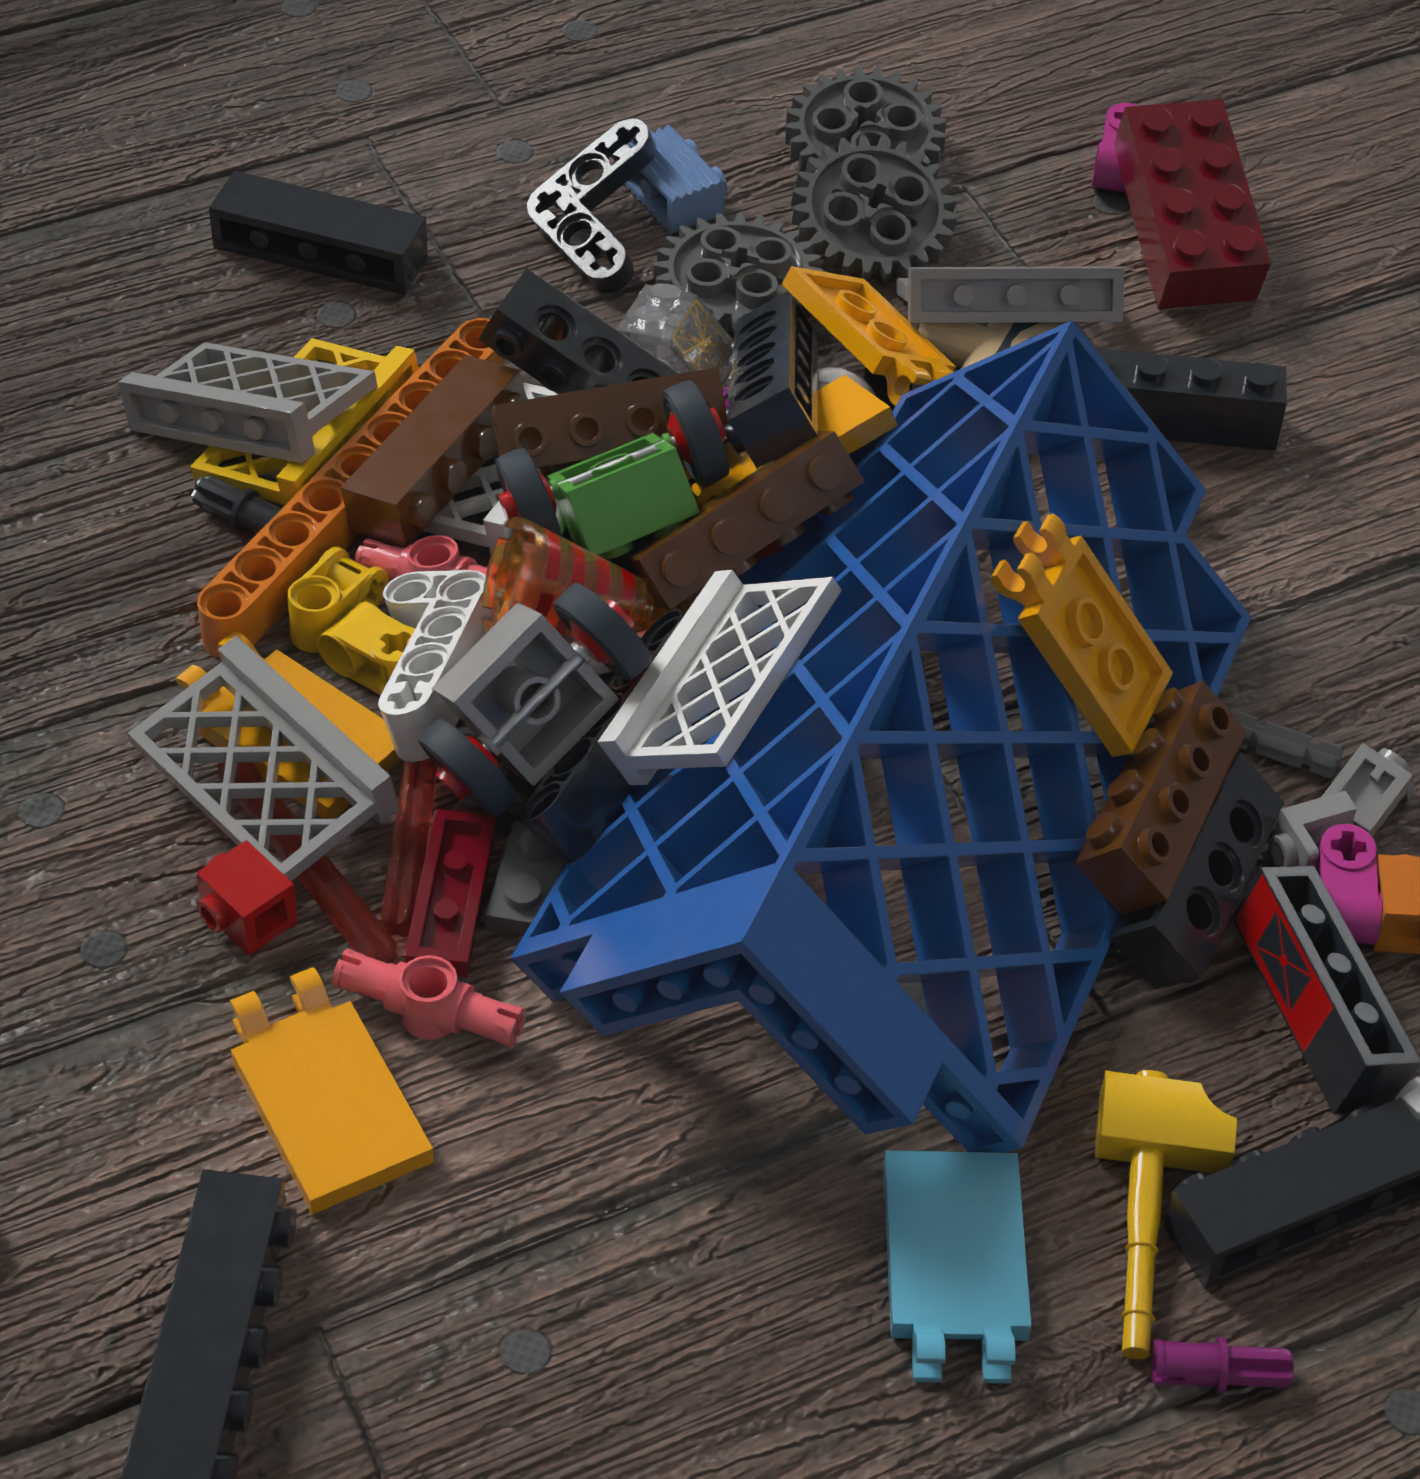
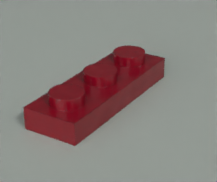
[404,809,497,977]

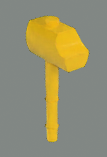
[1095,1070,1237,1360]

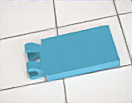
[883,1150,1031,1384]

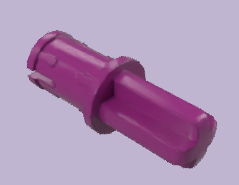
[1151,1337,1294,1394]

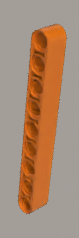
[197,318,506,659]

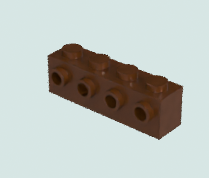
[340,355,527,548]
[491,367,729,481]
[625,431,865,611]
[1075,681,1246,915]

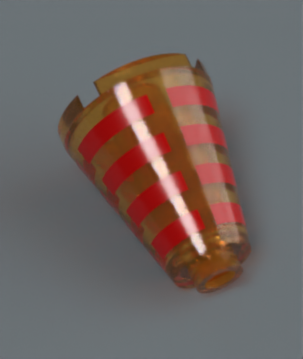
[482,517,654,636]

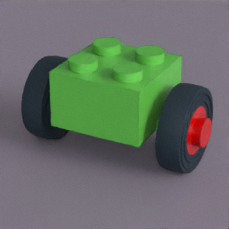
[495,381,729,560]

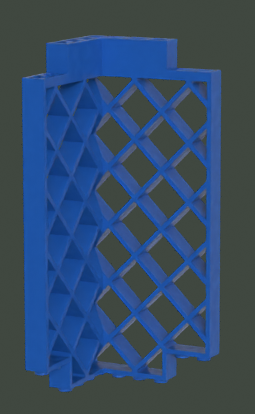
[510,320,1251,1153]

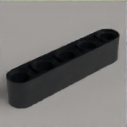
[520,609,685,864]

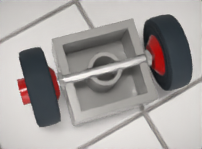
[418,583,652,817]

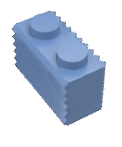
[625,124,727,235]

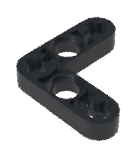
[527,119,656,293]

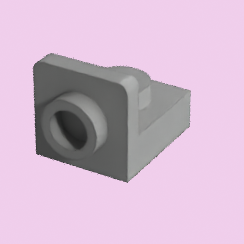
[1322,743,1416,838]
[1269,790,1357,867]

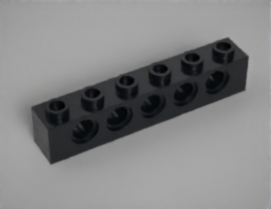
[724,291,818,469]

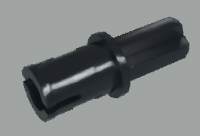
[191,476,282,534]

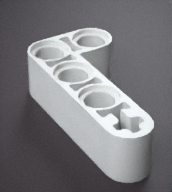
[378,570,499,762]

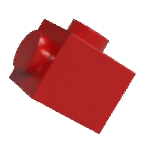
[196,840,298,956]

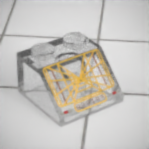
[616,283,733,389]

